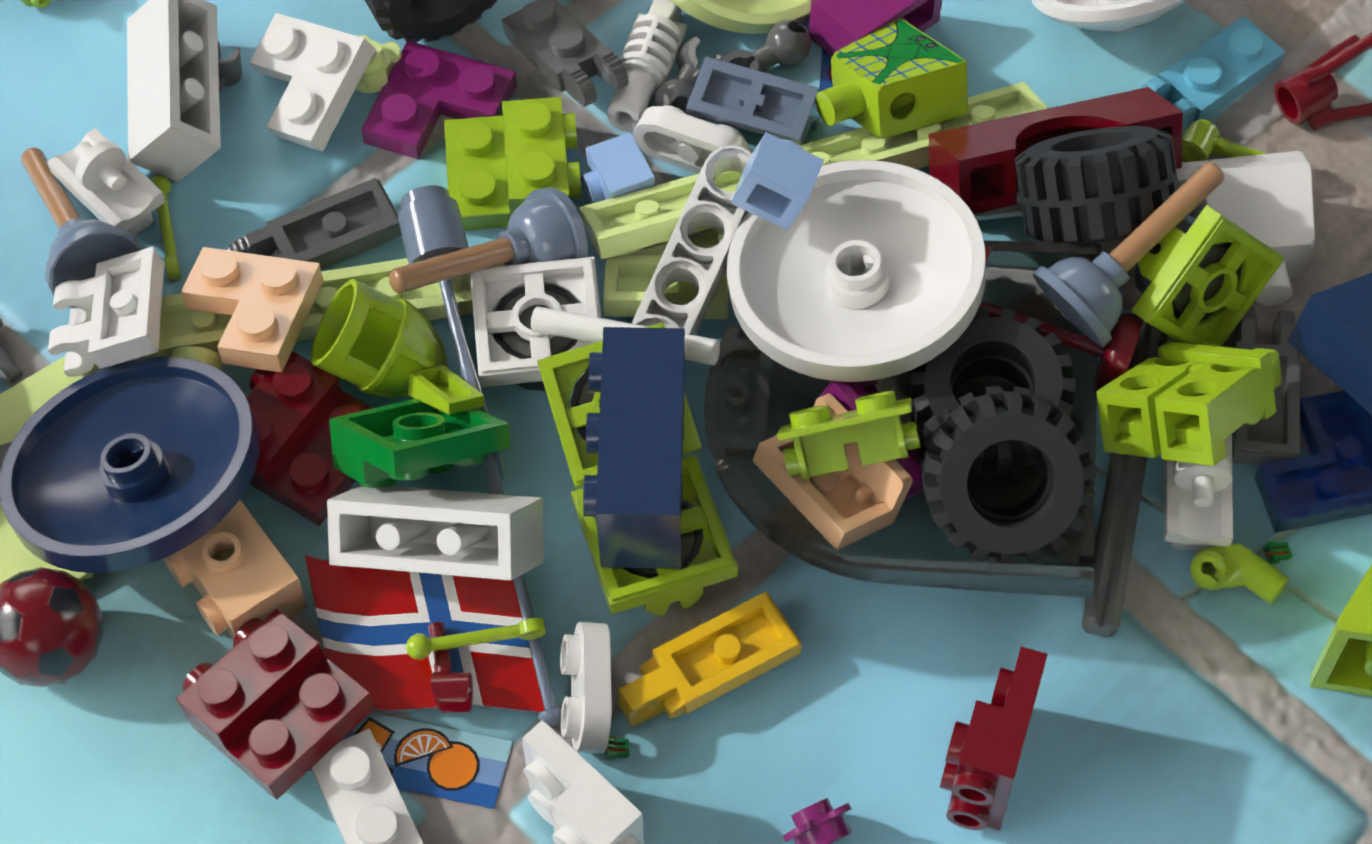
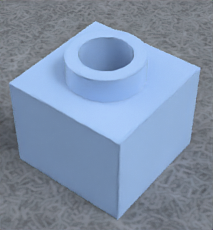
[581,132,655,204]
[730,132,824,230]

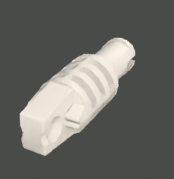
[607,0,687,132]

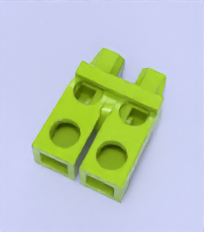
[1096,342,1282,466]

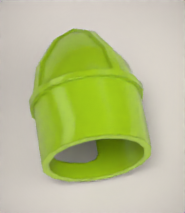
[311,279,448,398]

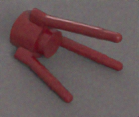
[1274,32,1372,131]

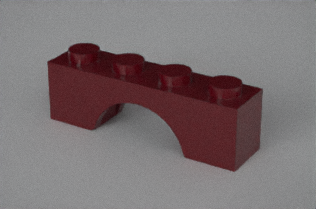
[929,87,1183,214]

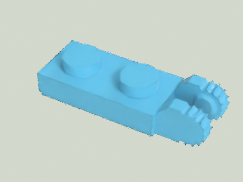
[1138,16,1285,130]

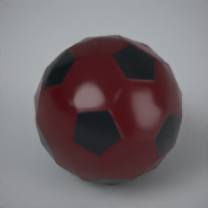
[0,567,103,687]

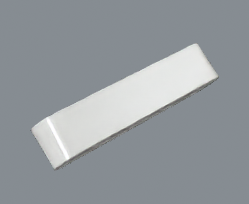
[631,145,752,336]

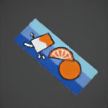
[309,712,513,809]

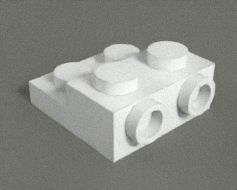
[522,720,644,844]

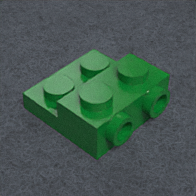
[330,399,511,488]

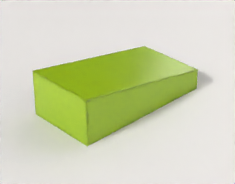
[408,365,484,414]

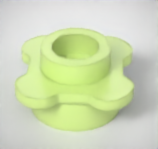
[355,35,402,94]

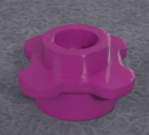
[783,798,853,844]

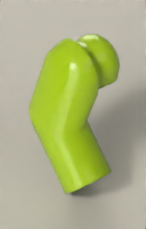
[1190,543,1290,605]

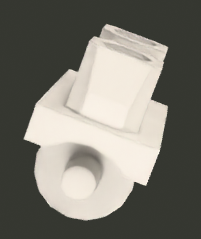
[47,128,165,237]
[1164,435,1233,551]

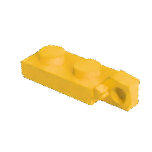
[618,592,802,727]

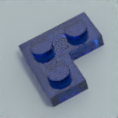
[1254,390,1372,533]

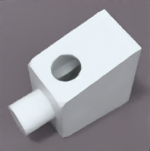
[1188,162,1315,306]

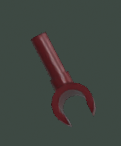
[428,622,473,712]

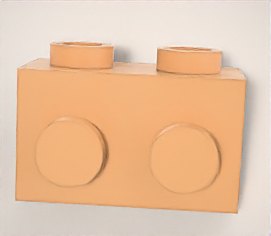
[752,393,912,550]

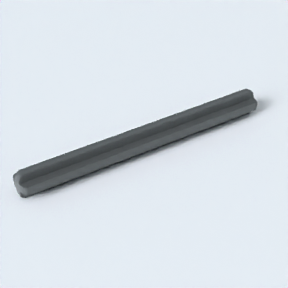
[1081,314,1168,637]

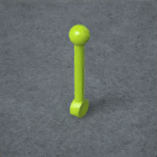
[150,175,182,281]
[406,618,546,660]

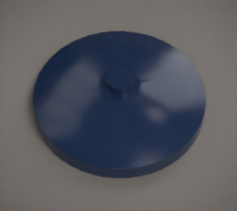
[0,357,260,573]

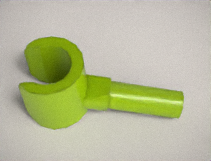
[1182,119,1265,163]

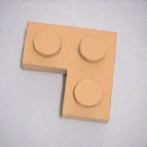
[181,247,324,372]

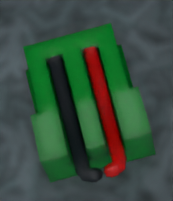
[1263,541,1293,564]
[604,736,630,760]

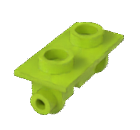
[777,391,921,480]

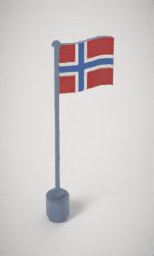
[304,185,562,726]

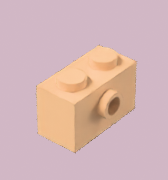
[163,500,307,640]

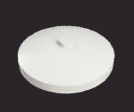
[727,160,986,382]

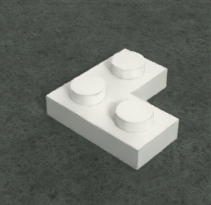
[249,13,376,152]

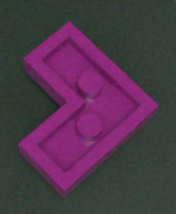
[361,40,517,159]

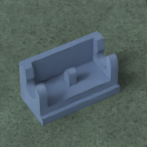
[686,56,820,145]

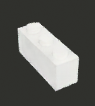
[127,0,221,182]
[327,486,544,580]

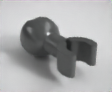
[721,20,811,72]
[653,37,722,115]

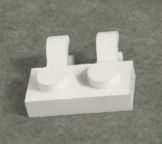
[48,246,164,377]

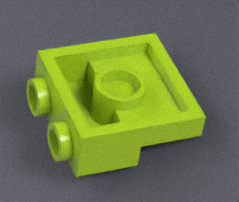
[444,97,582,231]

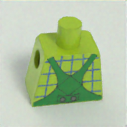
[815,18,968,138]

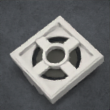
[470,257,601,391]

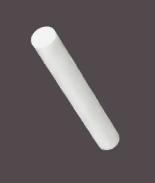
[531,306,720,365]

